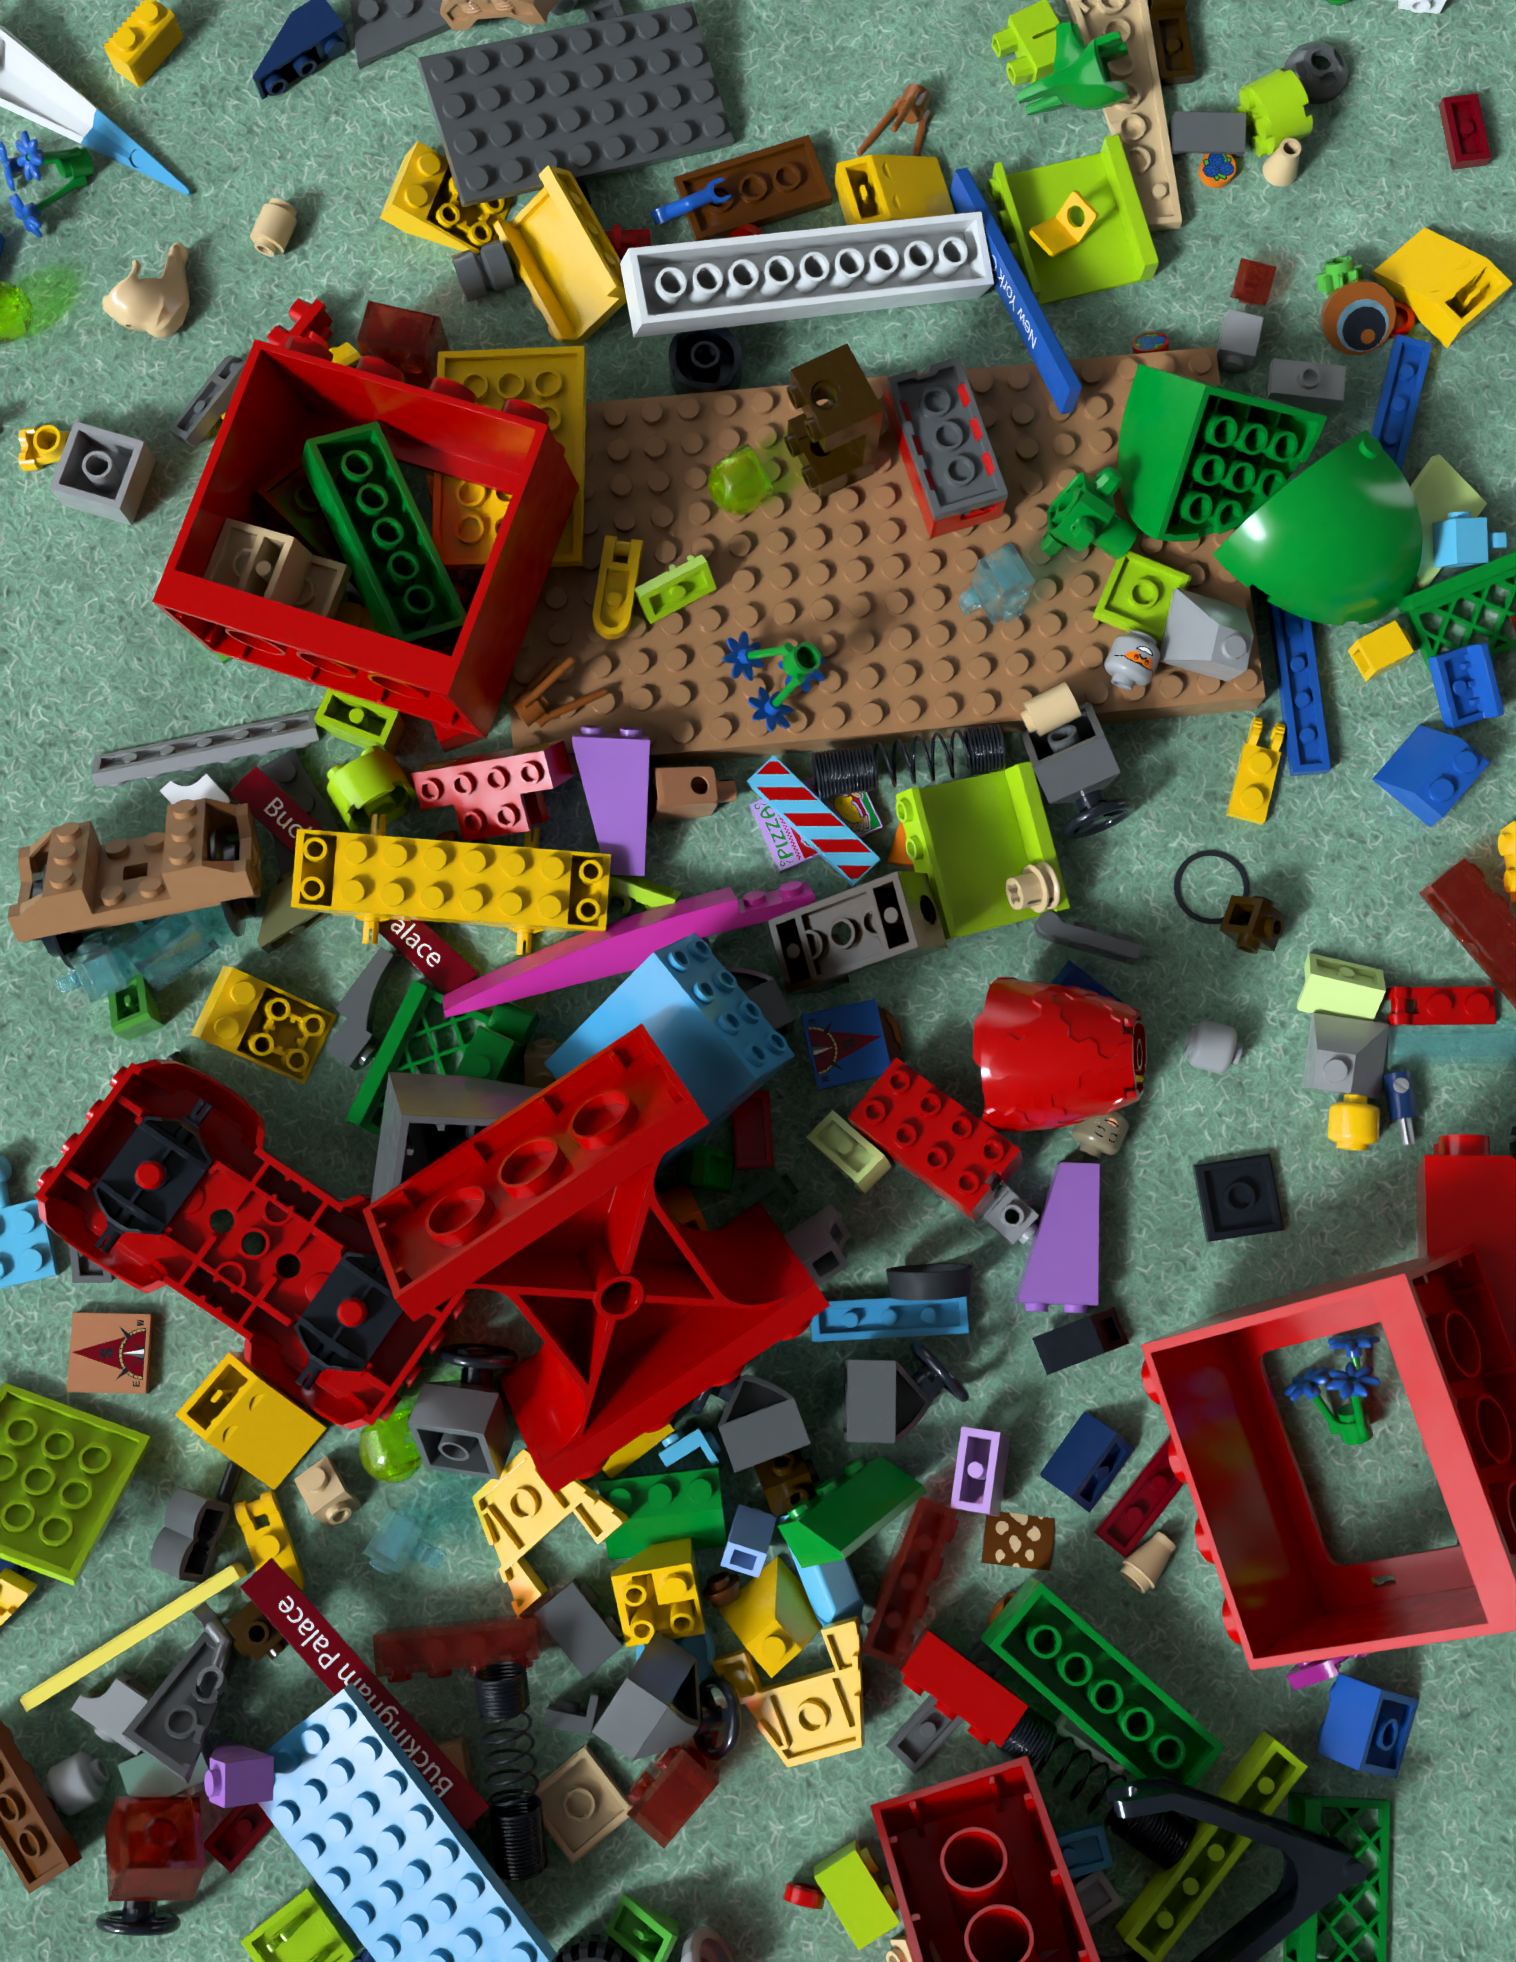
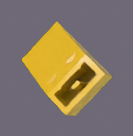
[380,141,514,255]
[834,154,955,225]
[1372,227,1513,348]
[190,966,337,1085]
[175,1352,327,1490]

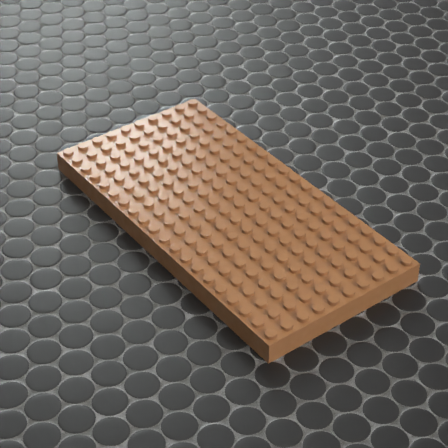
[507,347,1266,774]

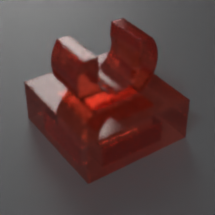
[1230,258,1276,306]

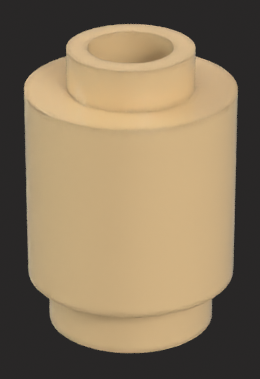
[250,198,297,257]

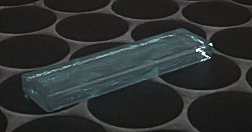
[1387,1024,1516,1065]

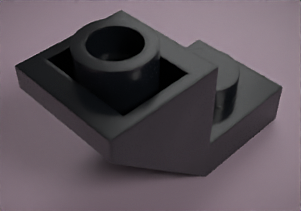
[1032,1307,1129,1375]

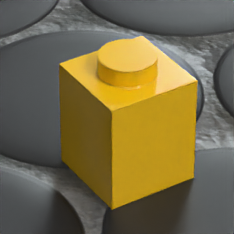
[1348,620,1414,682]

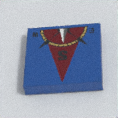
[800,999,891,1091]

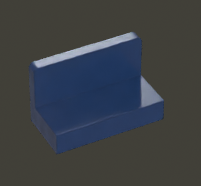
[1040,1412,1135,1513]

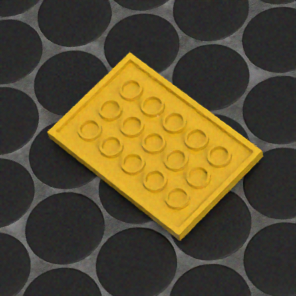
[432,346,587,570]

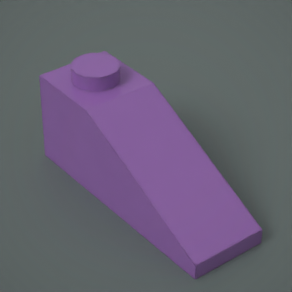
[204,1740,274,1808]

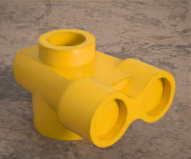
[18,425,70,472]

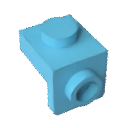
[658,1427,722,1468]

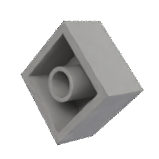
[49,421,157,526]

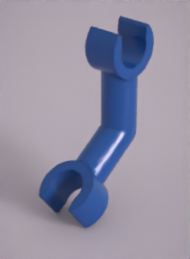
[650,178,731,226]

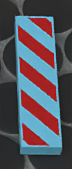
[747,755,881,888]

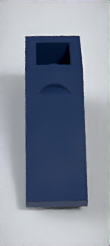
[252,0,350,100]

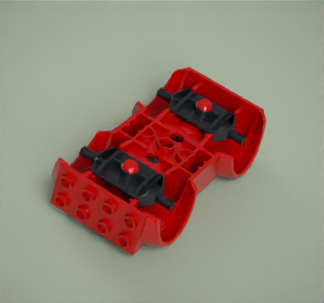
[34,1059,470,1430]

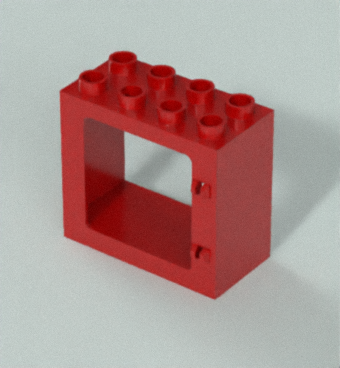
[152,335,579,739]
[1141,1243,1516,1670]

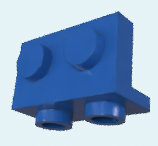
[1427,642,1504,730]

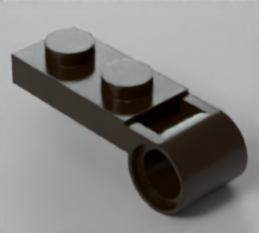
[1147,0,1196,86]

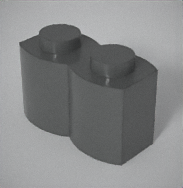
[150,1487,229,1583]

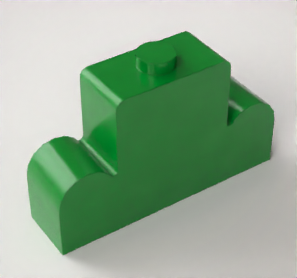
[455,1002,540,1083]

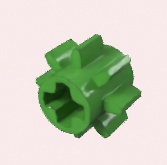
[1316,256,1364,297]

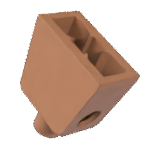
[648,766,736,823]

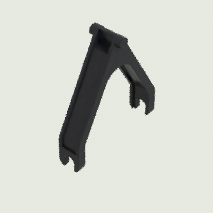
[1107,1776,1367,1962]

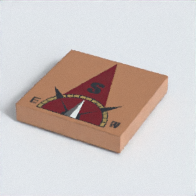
[67,1312,154,1394]

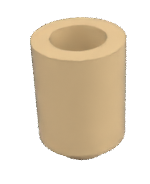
[1020,682,1082,737]

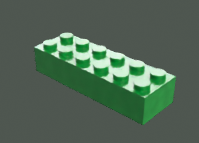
[300,421,467,651]
[980,1576,1226,1812]

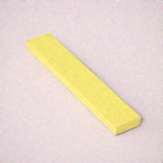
[20,1562,248,1712]

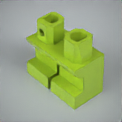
[991,0,1060,86]

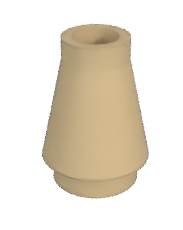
[1263,138,1301,187]
[1119,1532,1176,1594]

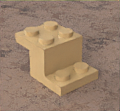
[203,518,353,619]

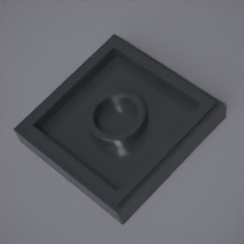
[1192,1154,1284,1242]

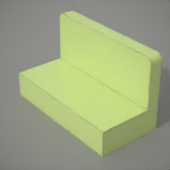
[1297,953,1386,1021]

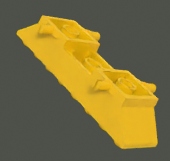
[291,814,611,956]

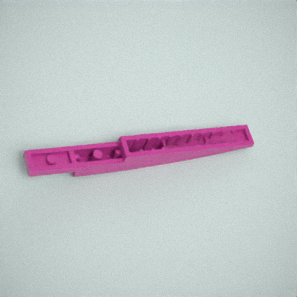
[442,881,816,1018]

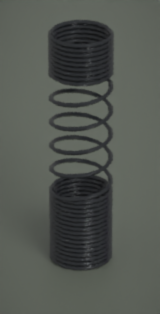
[811,723,1006,800]
[474,1661,548,1881]
[997,1706,1193,1870]

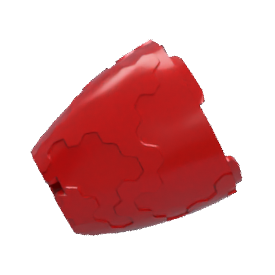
[973,977,1147,1133]

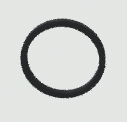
[1174,850,1249,924]

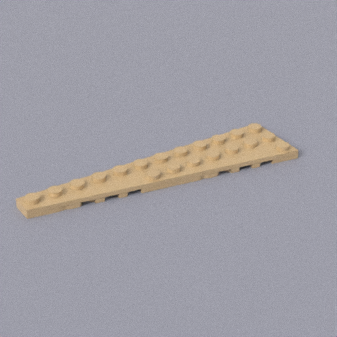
[1065,0,1182,232]

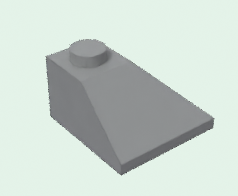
[1159,588,1254,682]
[1302,1013,1389,1099]

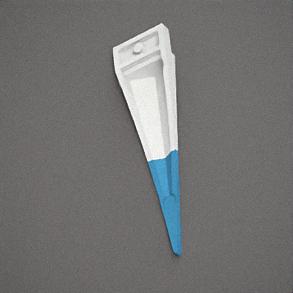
[0,25,193,195]

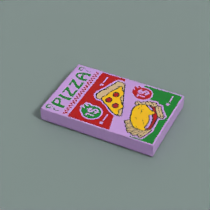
[750,777,883,874]

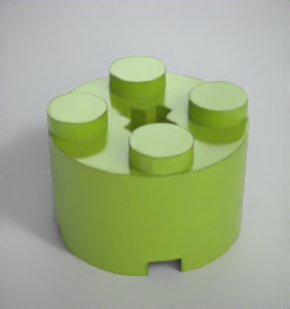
[1234,66,1313,158]
[327,745,416,833]

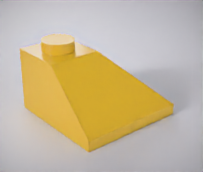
[718,1556,823,1678]

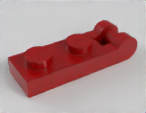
[1386,986,1496,1026]

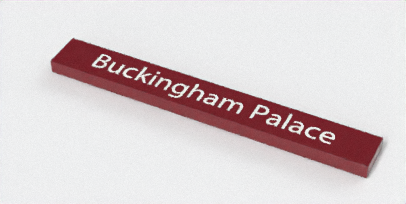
[229,766,479,995]
[240,1558,490,1831]

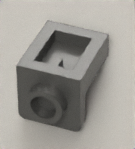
[543,1687,607,1736]

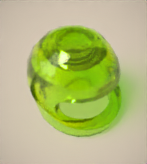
[0,280,34,345]
[707,443,775,515]
[359,1407,422,1483]

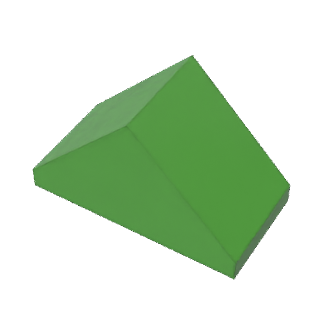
[107,972,165,1041]
[605,1893,680,1962]

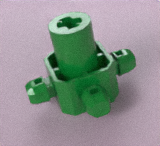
[1040,466,1138,559]

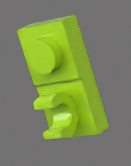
[634,554,717,624]
[607,875,682,914]

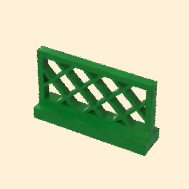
[1398,551,1516,674]
[345,980,490,1136]
[1283,1792,1390,1962]

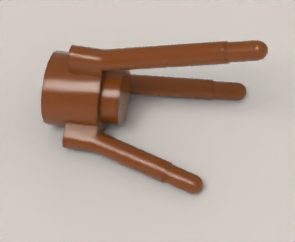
[856,83,932,156]
[509,656,608,728]

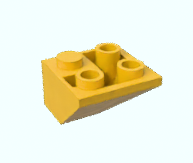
[611,1538,706,1647]

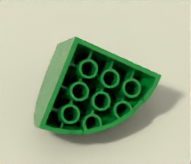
[1118,364,1327,542]
[1212,430,1423,626]

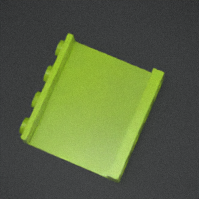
[987,134,1159,306]
[895,761,1070,940]

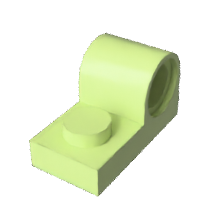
[806,1110,892,1195]

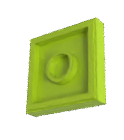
[1092,550,1192,646]

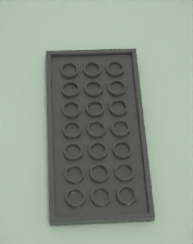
[417,2,734,208]

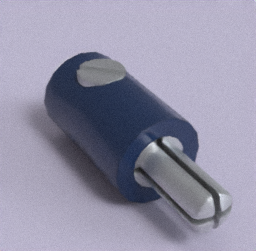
[1383,1071,1419,1146]

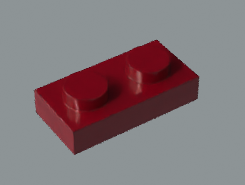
[1438,93,1491,170]

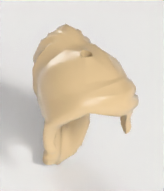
[102,242,190,338]

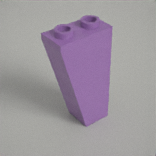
[572,725,650,876]
[1015,1162,1100,1313]

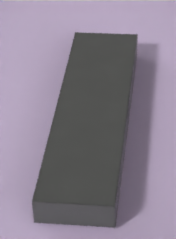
[886,1639,1010,1775]

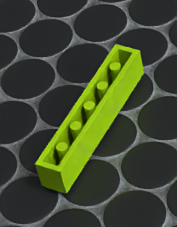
[1115,1731,1308,1962]

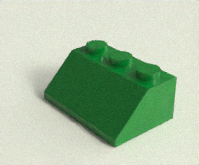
[777,1456,927,1568]
[598,1465,727,1560]

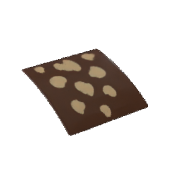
[981,1512,1055,1571]

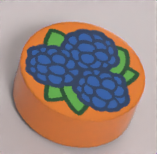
[1198,154,1236,188]

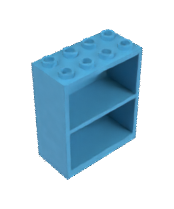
[544,933,795,1176]

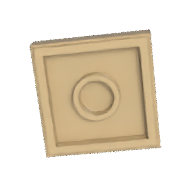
[526,1743,636,1865]

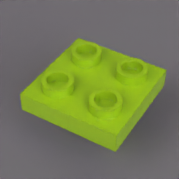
[240,1884,358,1962]

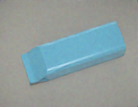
[777,1513,865,1627]

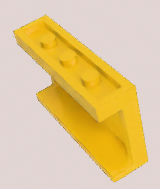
[493,165,627,346]

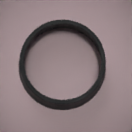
[886,1263,972,1301]

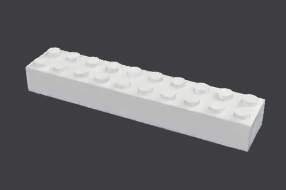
[620,211,994,338]

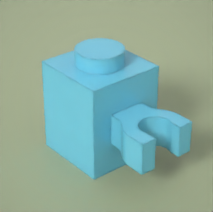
[1433,511,1507,568]

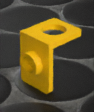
[1029,190,1099,257]

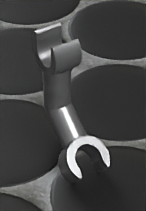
[192,1601,234,1695]

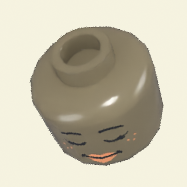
[1072,1109,1129,1160]

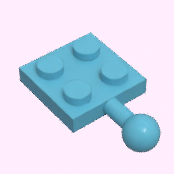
[0,1155,60,1289]

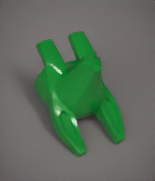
[1016,21,1129,115]

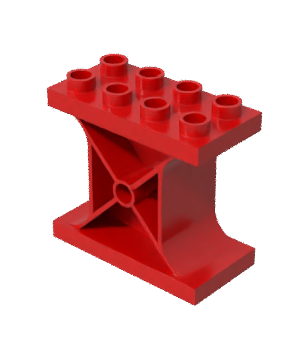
[362,1024,830,1494]

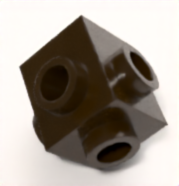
[1220,895,1286,954]
[754,1449,820,1517]
[225,1601,290,1662]

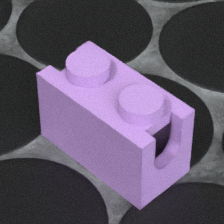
[950,1427,1010,1517]

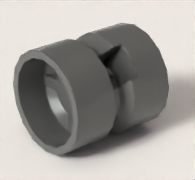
[451,239,515,302]

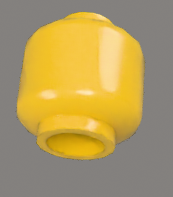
[1327,1094,1380,1151]

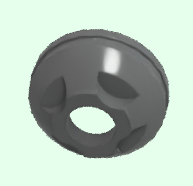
[1283,42,1348,104]

